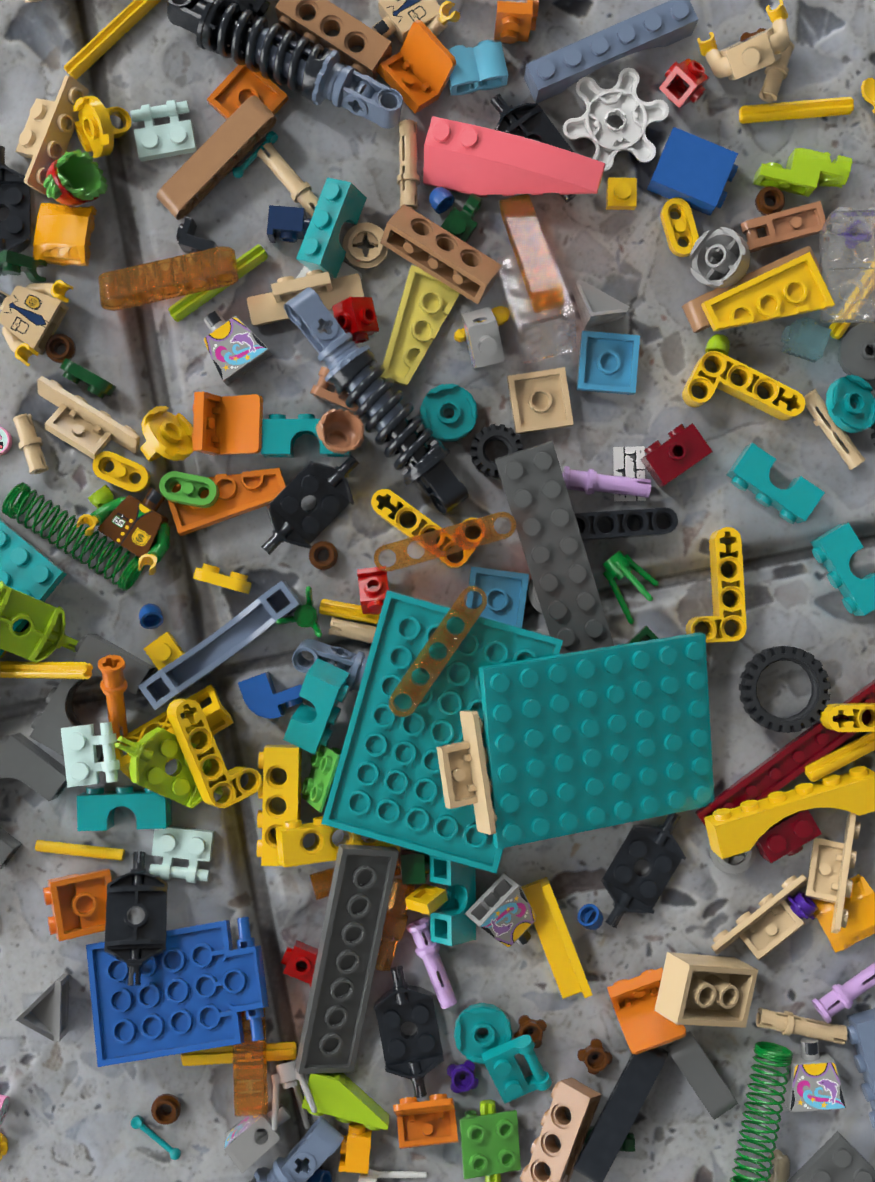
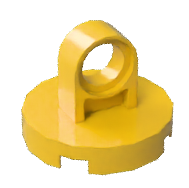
[74,95,132,158]
[140,406,194,462]

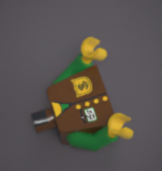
[76,488,170,575]

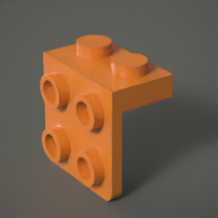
[494,0,539,44]
[377,20,456,114]
[192,391,263,456]
[607,967,687,1055]
[393,1094,459,1149]

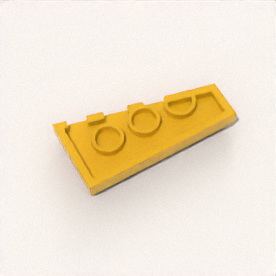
[701,252,835,332]

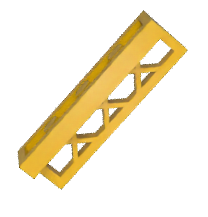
[114,684,234,780]
[521,877,593,999]

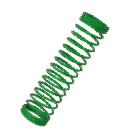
[2,482,145,591]
[730,1041,793,1182]

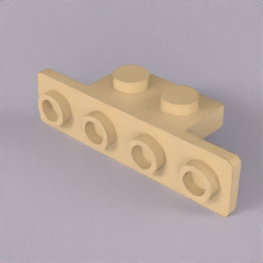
[15,75,89,195]
[247,270,364,326]
[37,376,140,459]
[436,710,497,835]
[805,812,861,934]
[711,874,807,961]

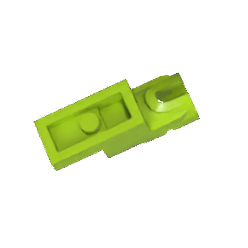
[753,148,852,197]

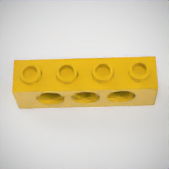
[256,744,302,866]
[276,816,400,868]

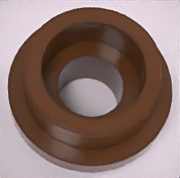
[755,186,785,215]
[46,334,76,363]
[309,541,338,570]
[151,1094,181,1125]

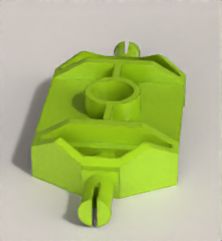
[0,581,79,663]
[115,727,223,809]

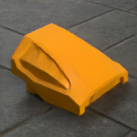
[33,203,97,266]
[811,874,875,953]

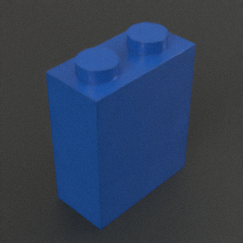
[647,127,738,216]

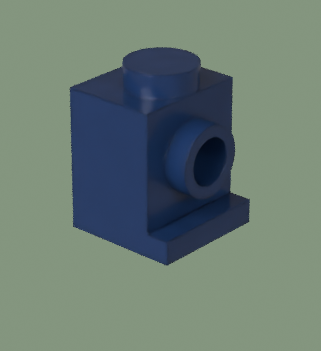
[267,205,311,243]

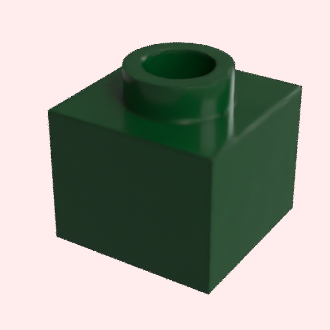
[400,849,430,885]

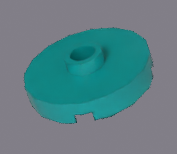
[826,375,875,433]
[420,383,478,442]
[454,1003,513,1064]

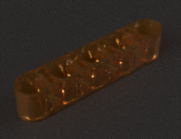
[499,194,565,313]
[98,246,239,311]
[374,512,516,573]
[389,586,487,717]
[233,1008,268,1117]

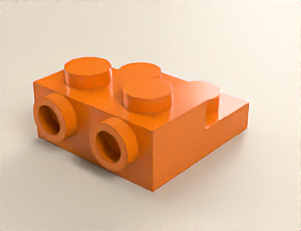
[43,868,112,942]

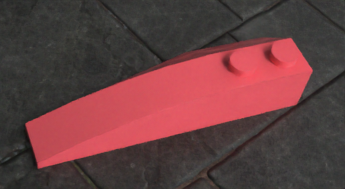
[423,116,605,197]

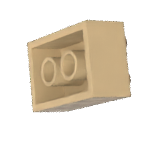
[654,952,758,1028]

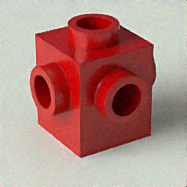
[659,58,709,108]
[332,297,379,344]

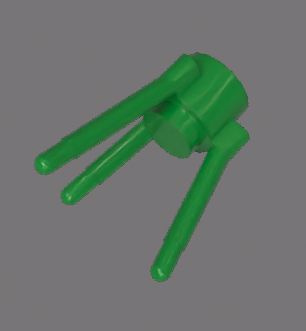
[602,550,659,624]
[276,586,322,638]

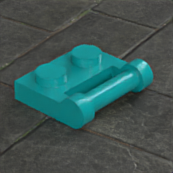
[481,1035,552,1104]

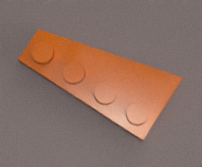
[168,468,286,536]

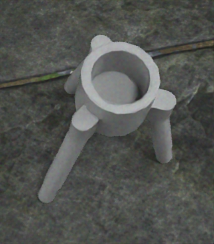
[271,1060,317,1132]

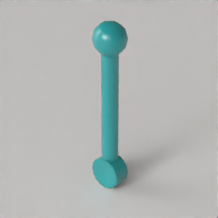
[233,131,278,178]
[131,1115,181,1160]

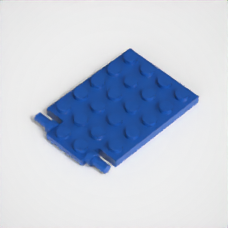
[86,917,269,1067]

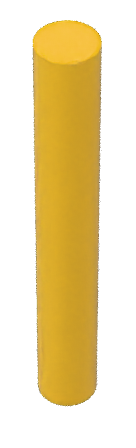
[35,840,125,861]

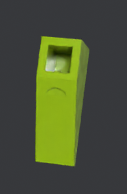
[301,1073,389,1131]

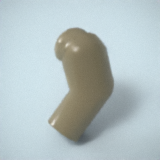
[765,1149,790,1182]

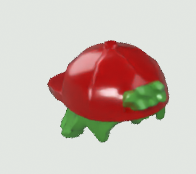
[43,149,108,207]

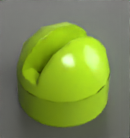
[705,334,730,356]
[88,484,114,509]

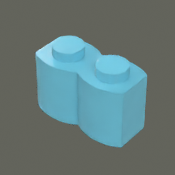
[448,40,508,95]

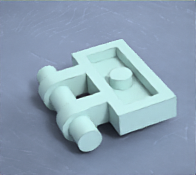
[130,100,197,162]
[61,722,120,788]
[149,826,215,883]

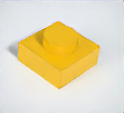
[606,177,637,210]
[143,632,185,670]
[405,884,448,915]

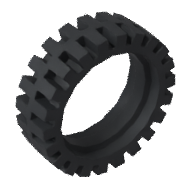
[739,646,831,733]

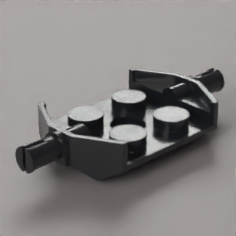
[490,94,576,203]
[0,146,31,276]
[261,455,360,555]
[601,813,686,928]
[104,851,168,986]
[373,966,444,1098]

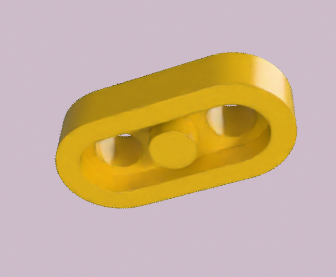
[660,198,699,257]
[92,451,151,493]
[193,563,252,594]

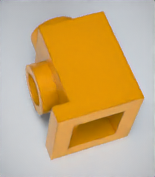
[339,1122,372,1174]

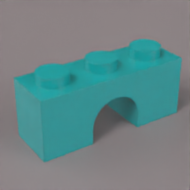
[296,177,367,278]
[261,414,351,458]
[726,443,825,524]
[810,522,875,616]
[283,658,350,755]
[77,785,172,831]
[430,855,476,946]

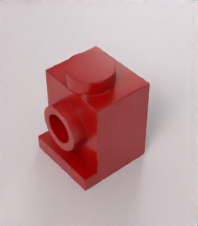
[357,566,390,614]
[281,940,318,987]

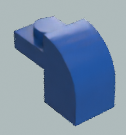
[238,671,303,719]

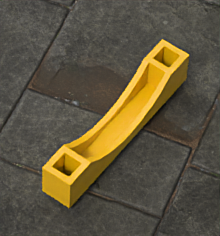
[704,766,875,859]

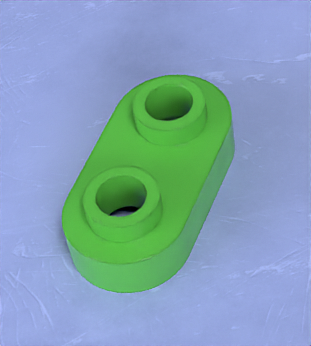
[159,471,219,508]

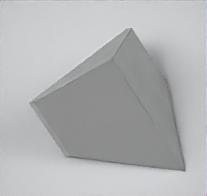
[573,278,629,329]
[16,974,69,1041]

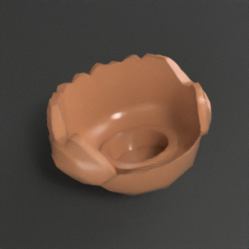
[316,409,364,454]

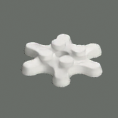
[563,68,669,172]

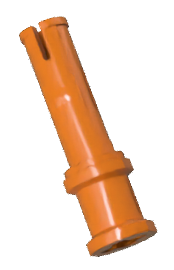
[98,655,129,739]

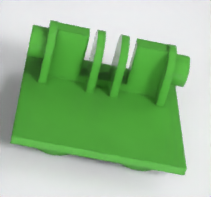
[302,745,342,813]
[460,1110,521,1180]

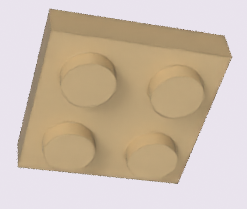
[507,367,574,435]

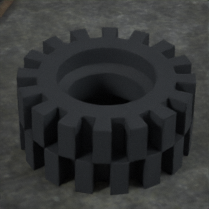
[470,424,523,479]

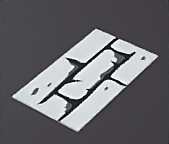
[613,446,646,501]

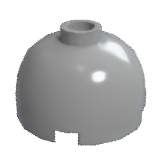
[690,227,751,289]

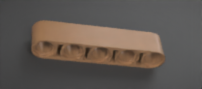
[156,95,277,220]
[682,246,822,333]

